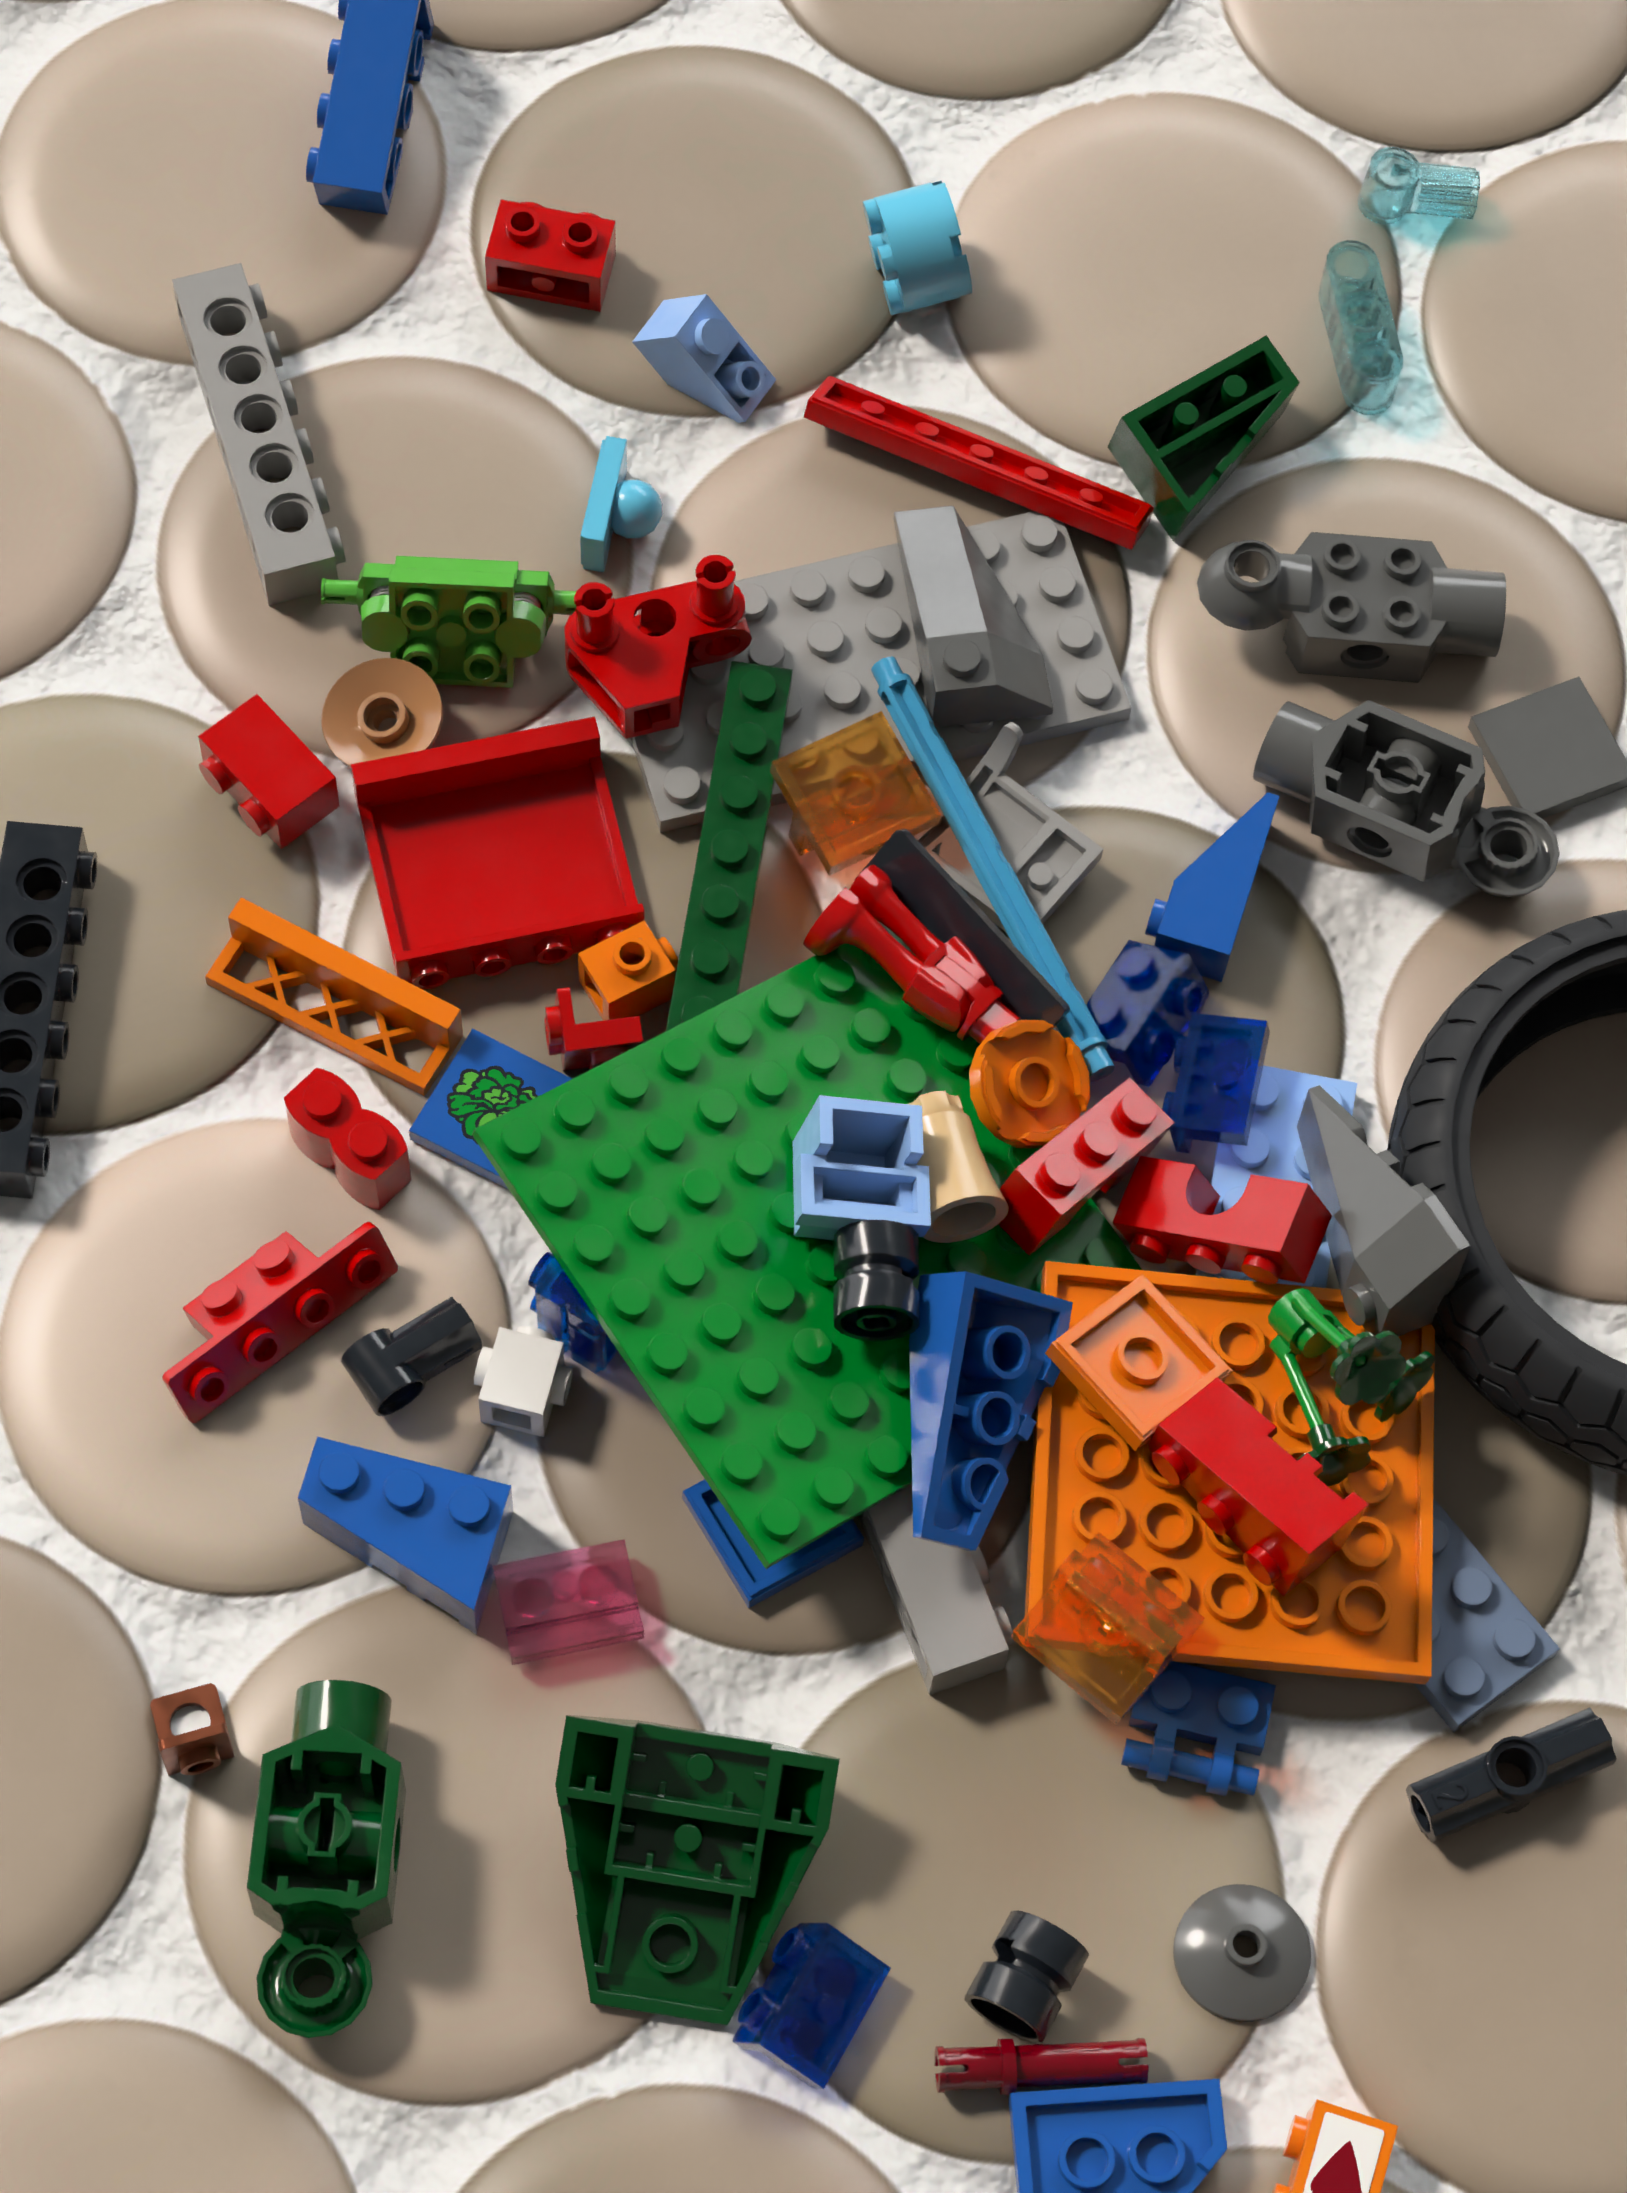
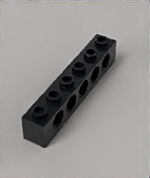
[0,821,97,1199]

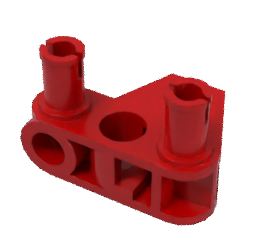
[564,555,752,739]

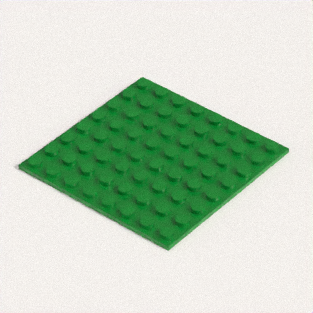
[472,923,1142,1569]

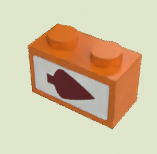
[1272,2099,1398,2193]

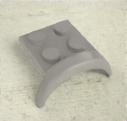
[914,722,1104,932]

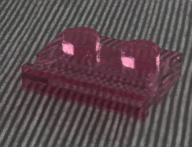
[493,1539,644,1665]

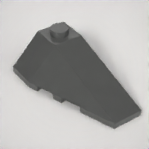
[893,506,1053,728]
[1297,1085,1471,1337]

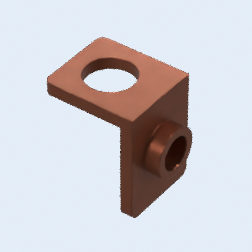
[150,1683,235,1776]

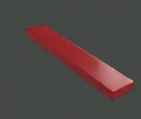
[803,376,1155,550]

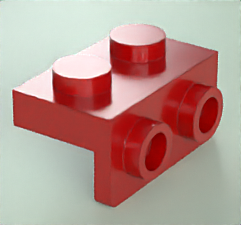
[544,987,643,1071]

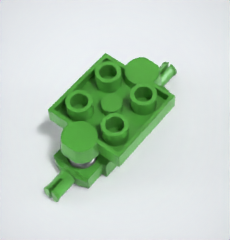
[321,556,576,688]

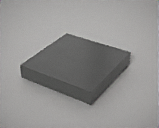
[1468,676,1627,819]

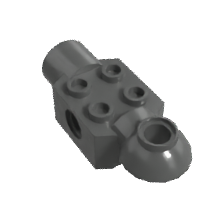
[1197,532,1506,683]
[1253,700,1560,898]

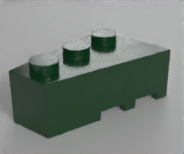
[1108,335,1300,542]

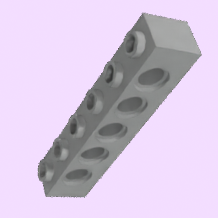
[172,263,346,606]

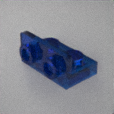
[1162,1013,1270,1153]
[732,1923,891,2089]

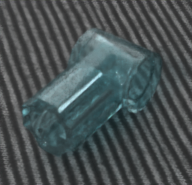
[1357,147,1480,224]

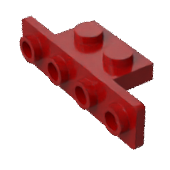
[162,1222,398,1424]

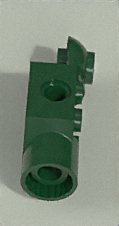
[247,1680,406,2038]

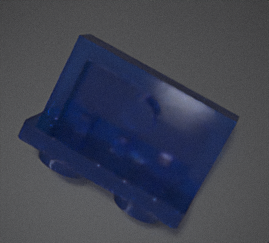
[1086,940,1209,1087]

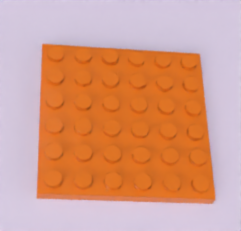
[1023,1261,1435,1684]

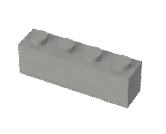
[859,1484,1014,1695]

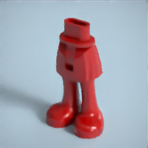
[803,864,1020,1044]

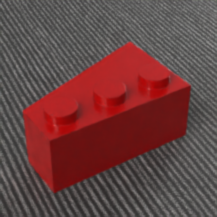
[1147,1377,1369,1597]

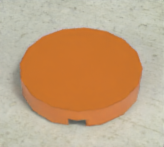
[969,1020,1090,1148]

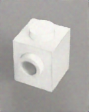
[474,1326,573,1437]

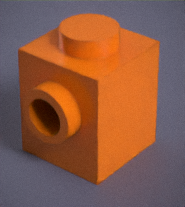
[578,920,678,1020]

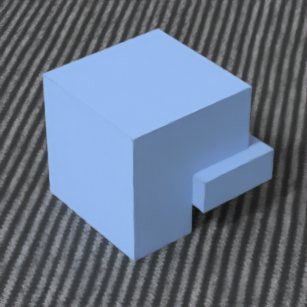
[793,1095,931,1240]

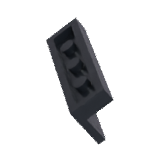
[854,829,1070,1034]

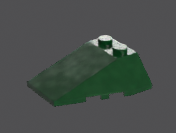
[555,1715,840,2025]

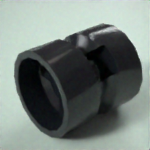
[833,1220,920,1341]
[964,1910,1089,2043]

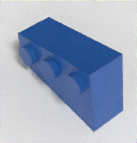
[298,1436,513,1635]

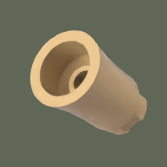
[909,1091,1009,1243]

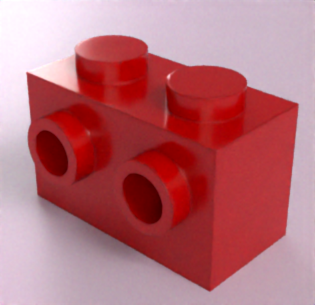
[485,199,616,312]
[198,694,340,849]

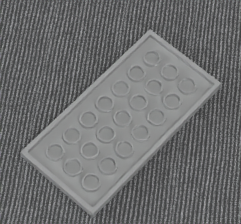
[631,511,1131,833]

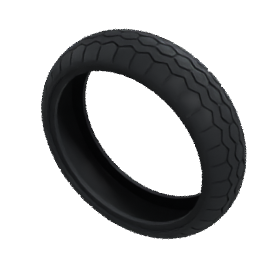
[1387,910,1627,1475]

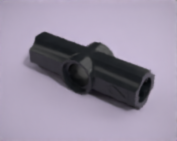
[1406,1707,1617,1843]

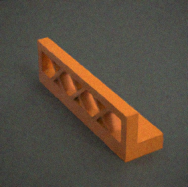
[205,897,463,1096]

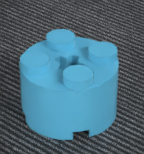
[863,180,972,316]

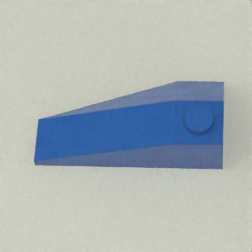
[909,1271,1073,1551]

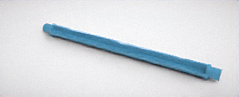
[871,657,1115,1081]

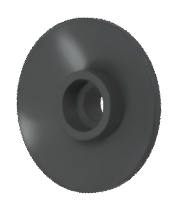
[1173,1884,1311,2022]

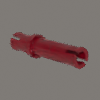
[934,2038,1149,2095]

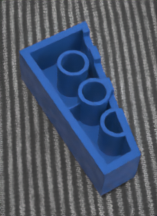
[306,0,434,215]

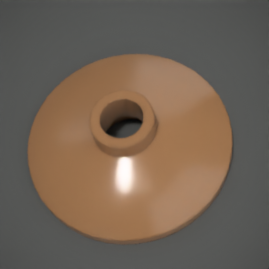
[321,658,443,768]

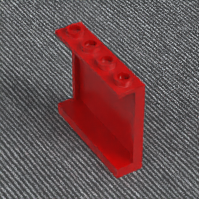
[351,716,645,989]

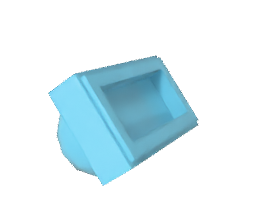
[580,436,663,572]

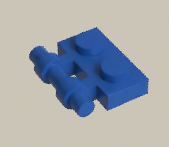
[1121,1659,1276,1796]

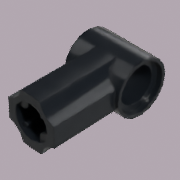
[341,1297,482,1416]

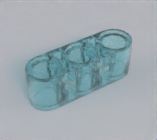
[1319,240,1403,415]

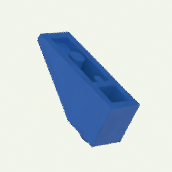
[1145,793,1280,982]

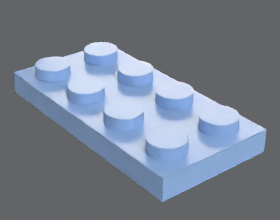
[1195,1060,1357,1288]

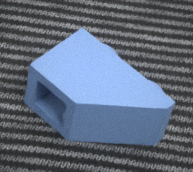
[632,294,776,423]

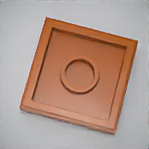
[1045,1274,1233,1451]

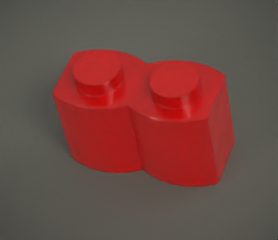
[284,1068,412,1210]

